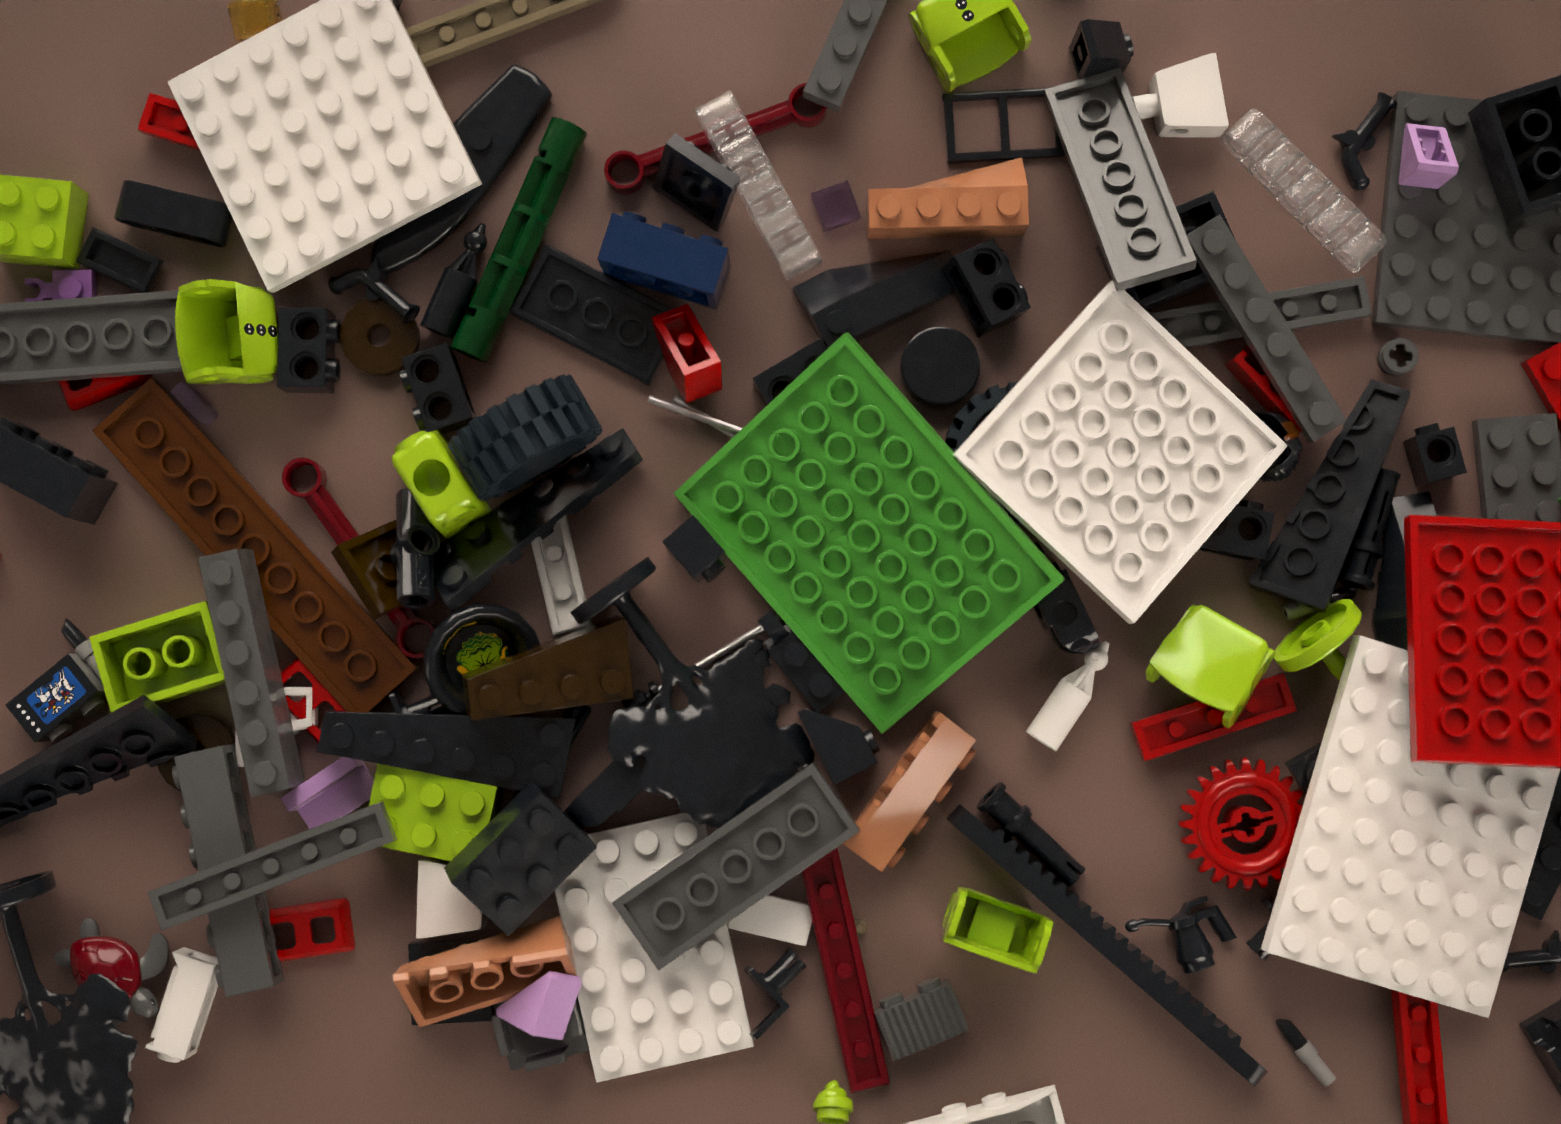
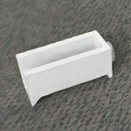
[145,947,218,1063]

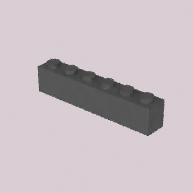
[198,549,305,797]
[172,744,284,997]

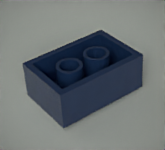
[597,211,730,310]

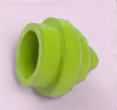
[813,1080,853,1124]

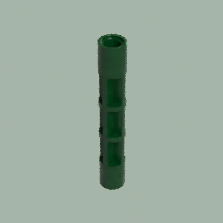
[451,117,587,363]

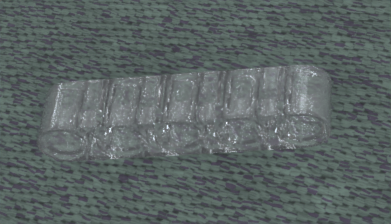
[694,90,822,281]
[1221,108,1387,273]

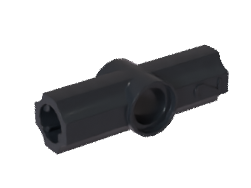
[390,489,441,610]

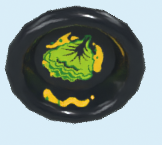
[423,603,540,715]

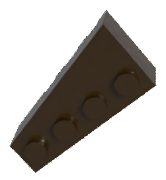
[462,615,634,720]

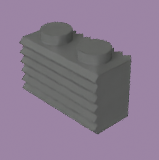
[874,977,969,1061]

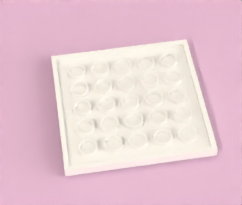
[167,0,482,293]
[953,280,1287,624]

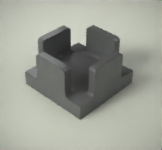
[491,996,589,1071]

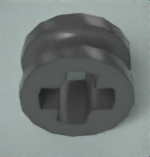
[1377,338,1419,376]

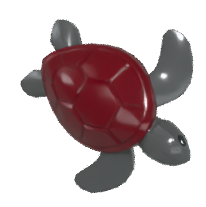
[54,918,169,1027]

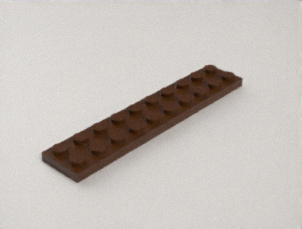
[92,377,419,712]

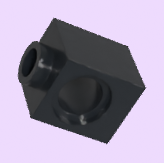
[1403,423,1467,487]

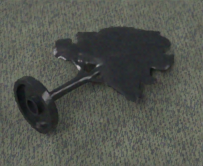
[570,557,814,828]
[0,871,138,1124]

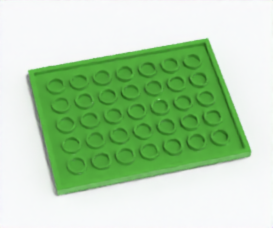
[673,332,1065,734]

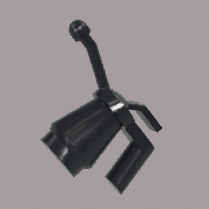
[1125,896,1237,974]

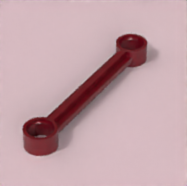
[604,83,827,195]
[282,457,436,658]

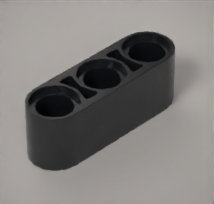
[114,180,233,247]

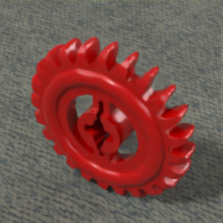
[1178,757,1303,891]

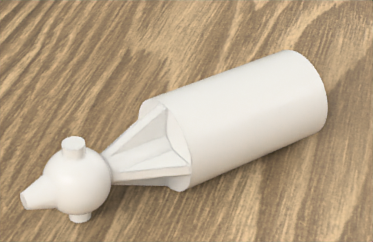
[1026,641,1110,752]

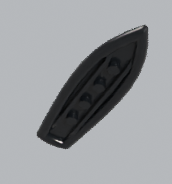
[369,64,552,274]

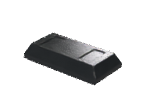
[75,227,164,293]

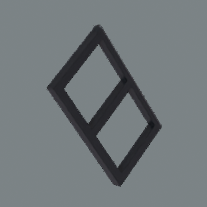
[942,88,1065,163]

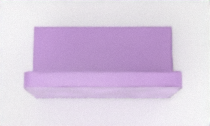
[280,757,374,829]

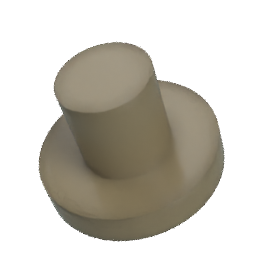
[854,919,868,935]

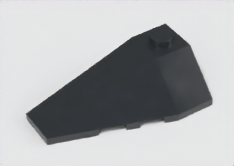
[793,250,954,348]
[1371,491,1437,651]

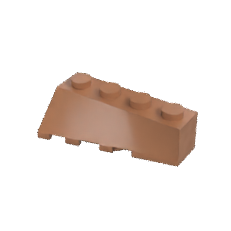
[866,157,1029,239]
[842,711,976,872]
[393,916,577,1028]

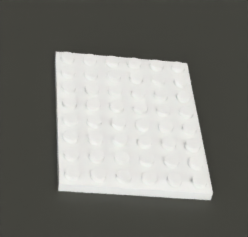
[1261,635,1560,1018]

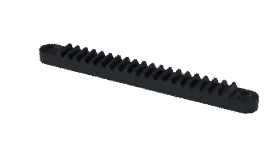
[947,804,1268,1087]

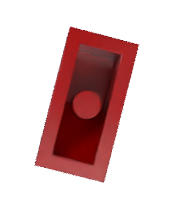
[652,304,722,403]

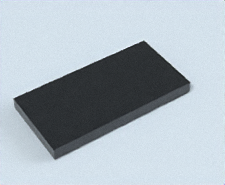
[509,244,672,386]

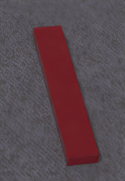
[801,847,890,1094]

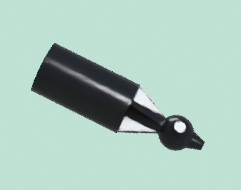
[420,223,487,340]

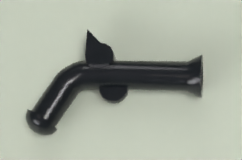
[1332,92,1398,191]
[328,257,420,325]
[1501,930,1561,974]

